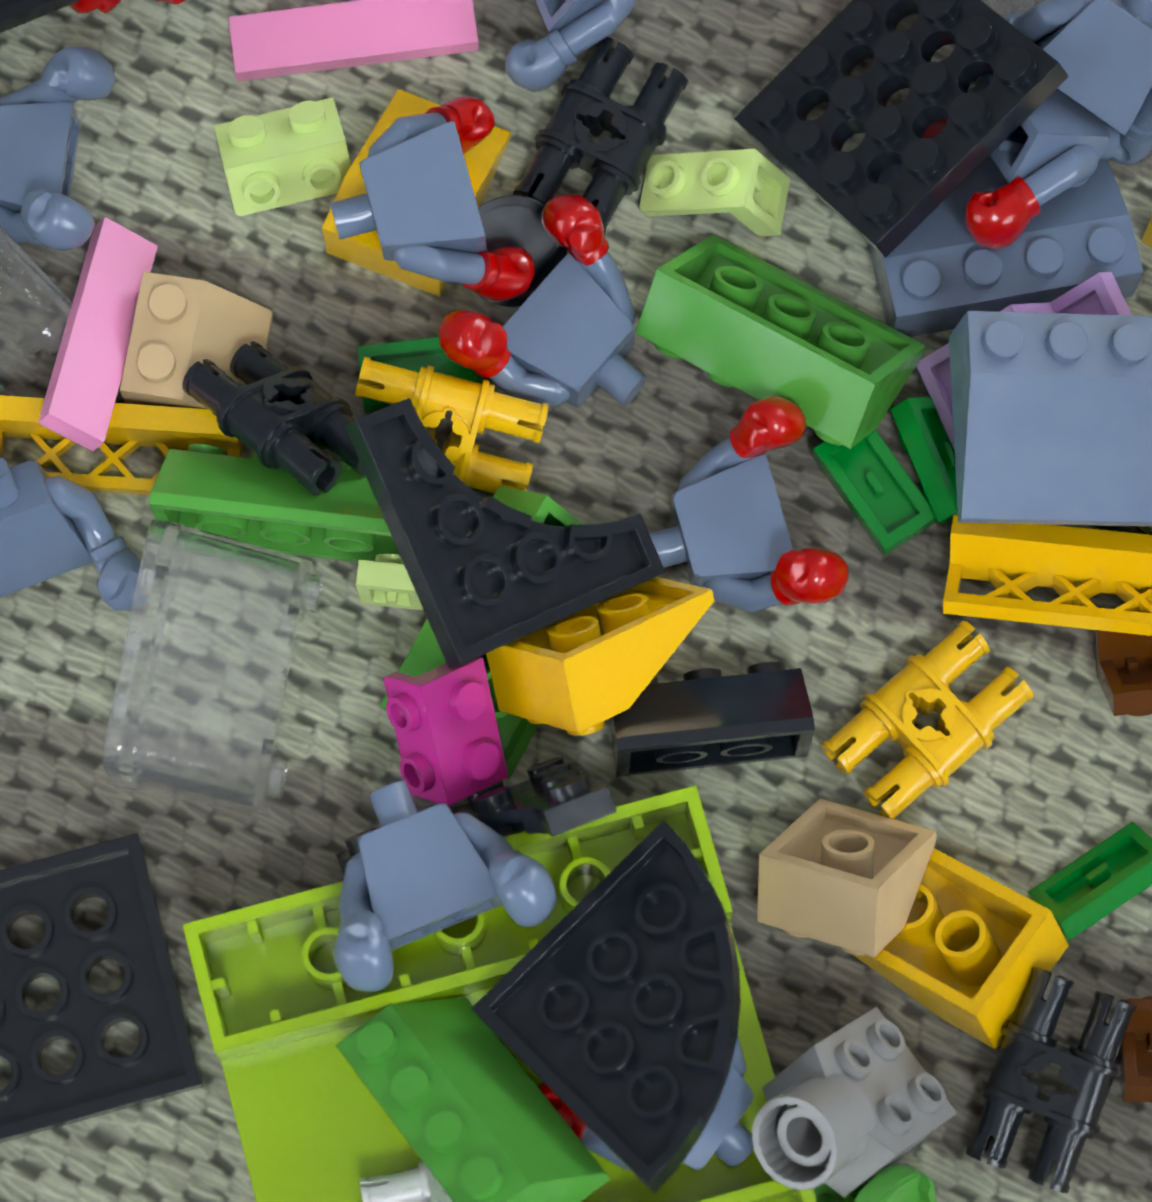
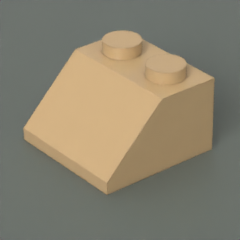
[120,271,273,409]
[757,798,936,958]

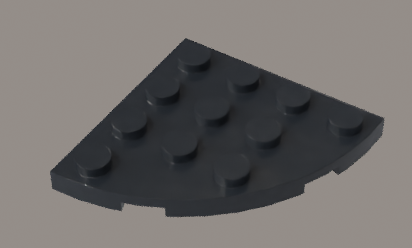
[471,820,741,1194]

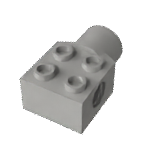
[752,1007,957,1197]

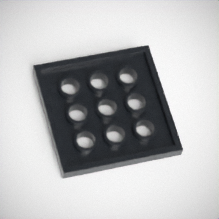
[734,0,1069,258]
[0,833,203,1143]

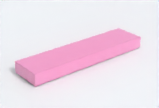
[228,0,479,82]
[38,217,158,452]

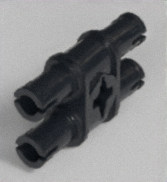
[513,37,689,234]
[182,341,366,496]
[965,967,1137,1193]

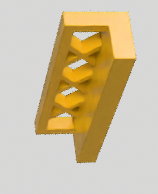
[0,395,243,495]
[943,515,1152,636]

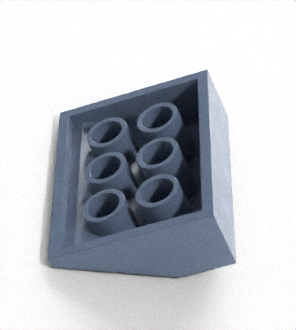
[868,155,1143,337]
[949,311,1152,527]

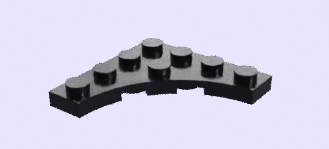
[344,398,665,669]
[335,757,617,876]

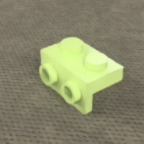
[214,97,351,216]

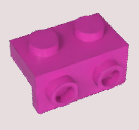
[384,656,509,806]

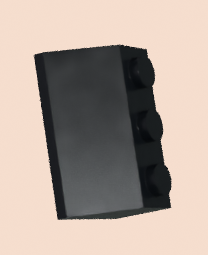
[609,662,815,777]

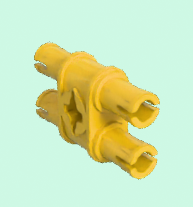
[353,357,549,494]
[820,620,1034,819]

